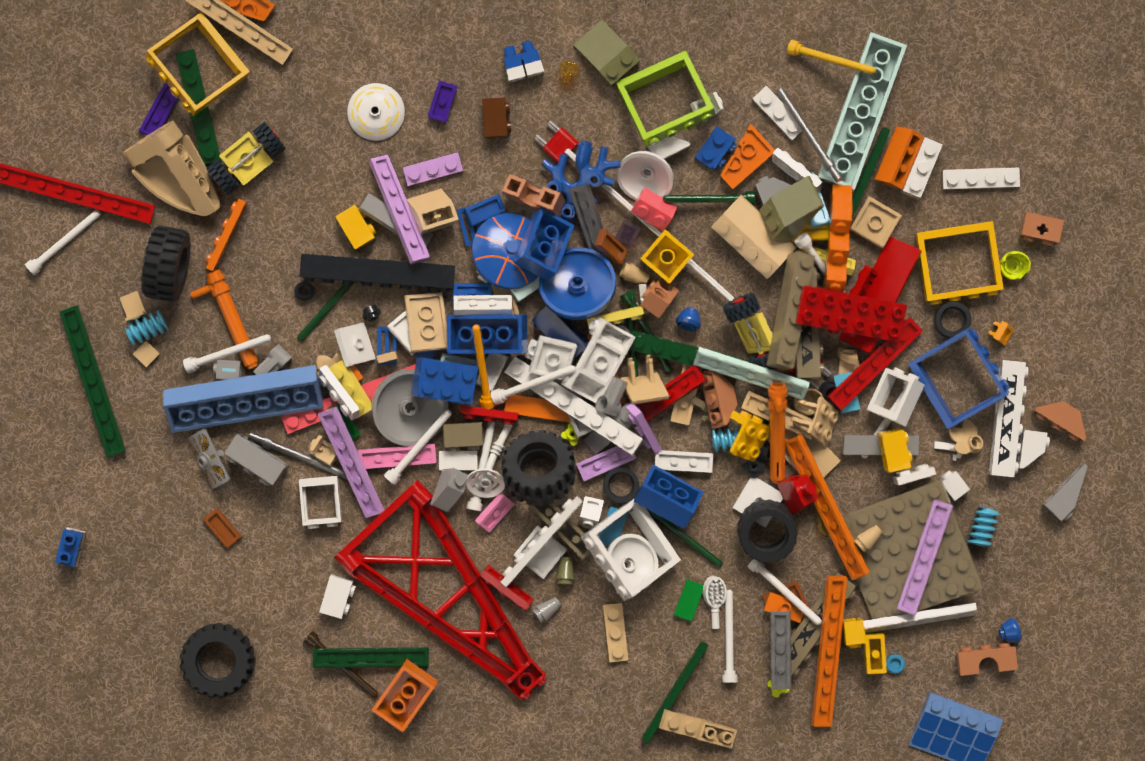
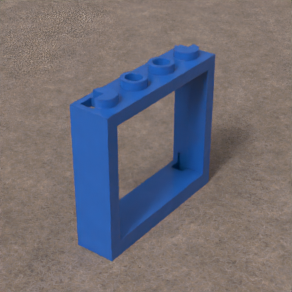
[908,327,1010,429]

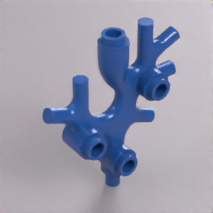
[541,140,621,223]

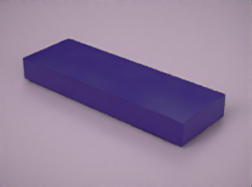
[139,82,179,136]

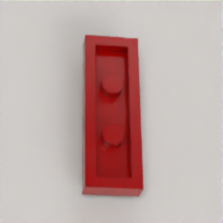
[460,405,519,425]
[480,564,534,610]

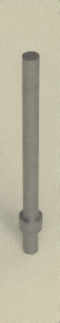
[777,88,842,182]
[248,432,348,480]

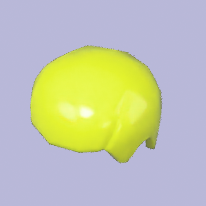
[1000,251,1031,280]

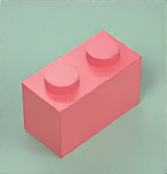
[631,187,677,231]

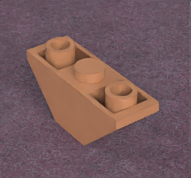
[702,370,737,429]
[1032,401,1086,442]

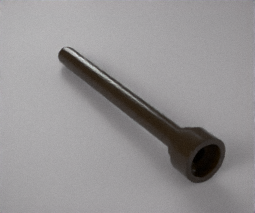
[303,631,378,698]

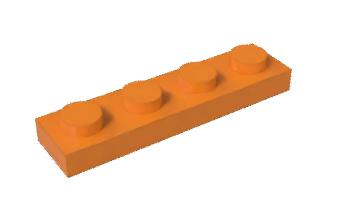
[205,199,248,271]

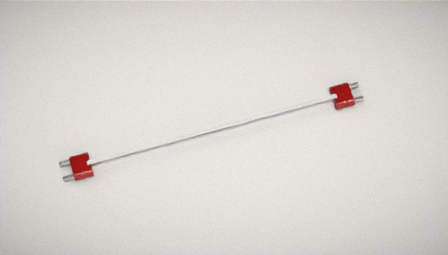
[534,120,832,389]

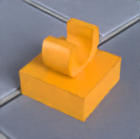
[989,321,1014,346]

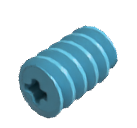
[125,310,169,346]
[712,428,739,453]
[967,505,1000,548]

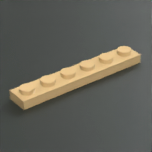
[185,0,293,66]

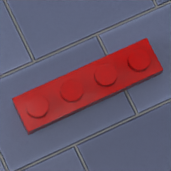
[635,365,707,422]

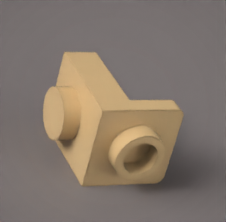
[309,435,338,467]

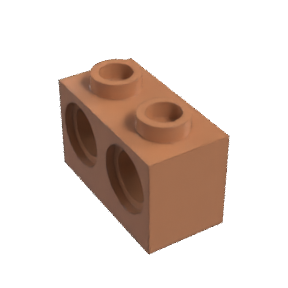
[641,277,679,318]

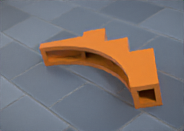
[823,184,852,292]

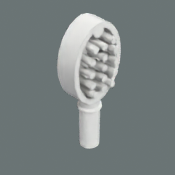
[703,576,727,629]

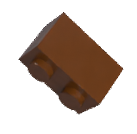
[482,97,511,139]

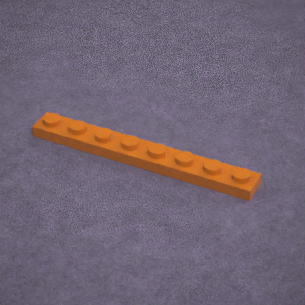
[785,434,870,581]
[811,575,848,727]

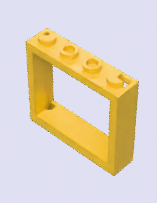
[145,12,250,116]
[915,221,1004,305]

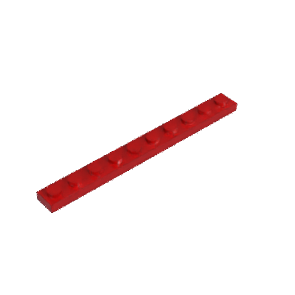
[0,163,156,224]

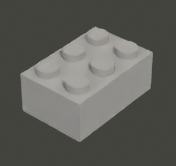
[224,434,289,486]

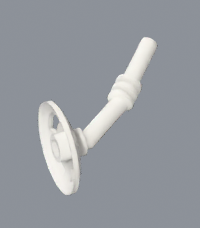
[466,424,513,498]

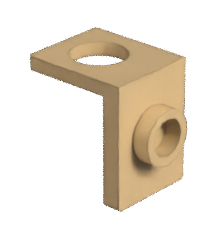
[120,291,147,322]

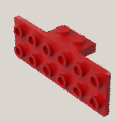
[839,237,922,353]
[795,285,907,342]

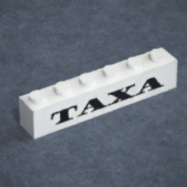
[989,360,1028,477]

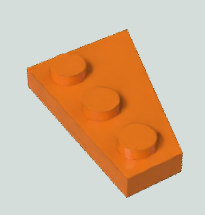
[220,0,276,21]
[720,124,775,191]

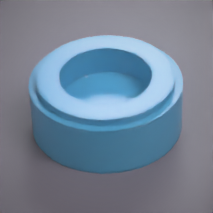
[886,654,905,674]

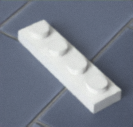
[942,168,1020,189]

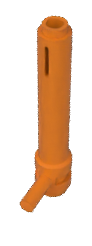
[190,269,258,370]
[768,382,787,484]

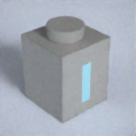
[213,360,242,380]

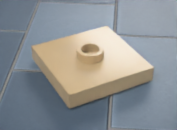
[850,196,902,249]

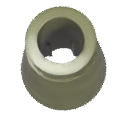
[556,557,575,586]

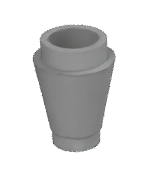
[532,597,562,623]

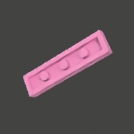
[358,443,437,469]

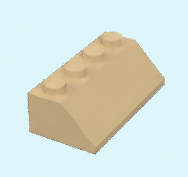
[711,195,797,279]

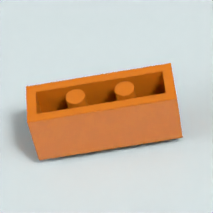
[875,126,924,190]

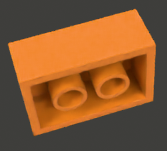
[371,659,438,732]

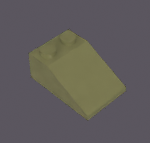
[574,20,640,88]
[759,176,824,242]

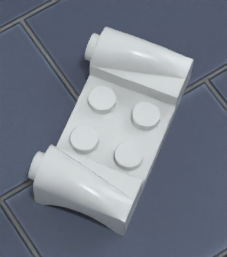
[561,317,635,403]

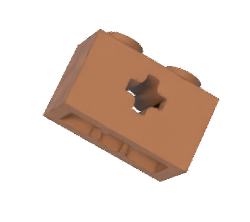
[1019,212,1064,246]

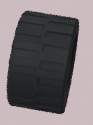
[737,499,797,563]

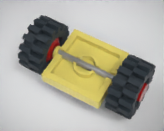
[206,122,286,195]
[723,293,776,370]

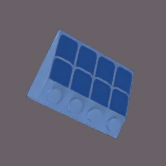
[908,691,1003,761]

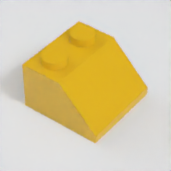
[640,230,695,284]

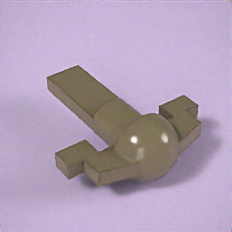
[690,396,710,422]

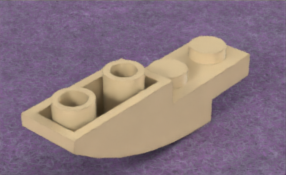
[659,709,737,749]

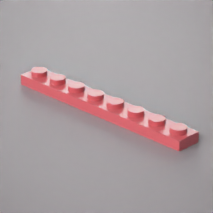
[281,364,416,434]

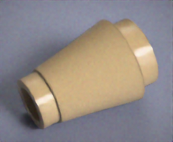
[619,263,649,284]
[854,525,883,552]

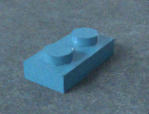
[598,506,629,546]

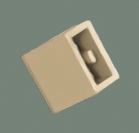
[406,189,459,235]

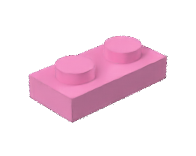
[475,493,515,533]

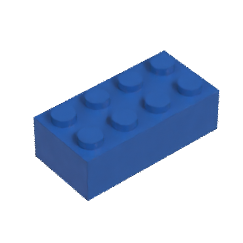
[447,314,528,354]

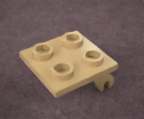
[621,355,669,404]
[790,397,839,447]

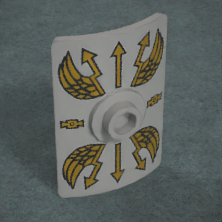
[187,429,230,490]

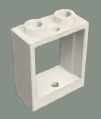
[867,367,925,427]
[299,476,343,529]

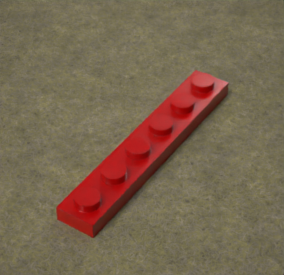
[827,317,923,410]

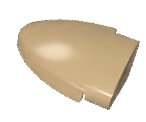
[123,120,220,216]

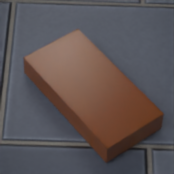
[594,229,628,266]
[203,507,242,549]

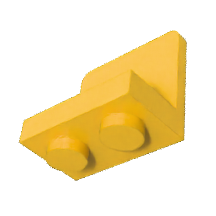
[730,410,770,461]

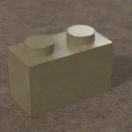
[443,422,483,451]

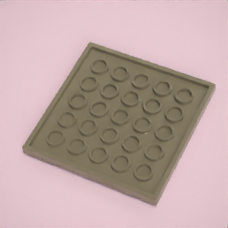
[842,479,984,620]

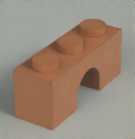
[502,174,566,216]
[956,642,1018,676]

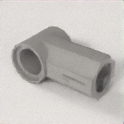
[253,344,292,375]
[596,376,628,417]

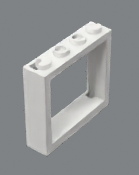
[581,498,681,601]

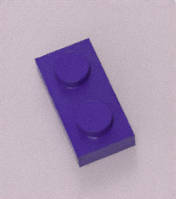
[427,80,458,123]

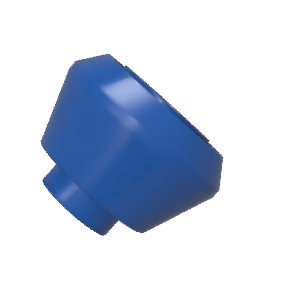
[675,307,701,332]
[998,618,1022,643]

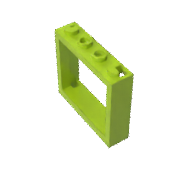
[616,51,715,147]

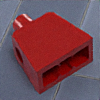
[777,474,818,515]

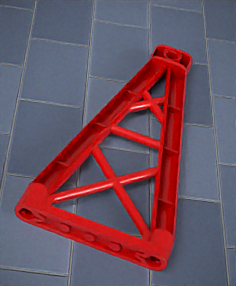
[334,480,547,701]

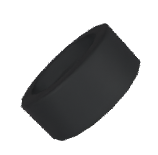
[934,302,971,338]
[603,467,640,503]

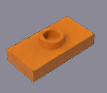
[763,592,806,623]

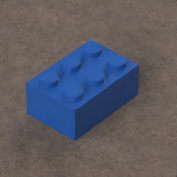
[514,207,574,281]
[411,357,478,405]
[633,465,703,529]

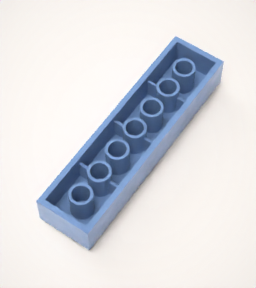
[163,365,324,433]

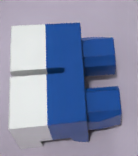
[504,41,544,83]
[55,527,86,567]

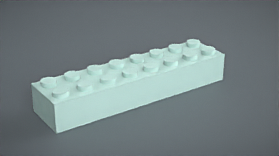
[818,32,907,192]

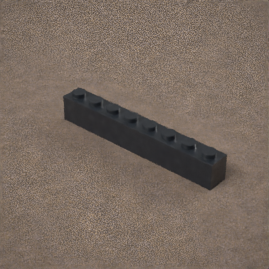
[299,254,455,293]

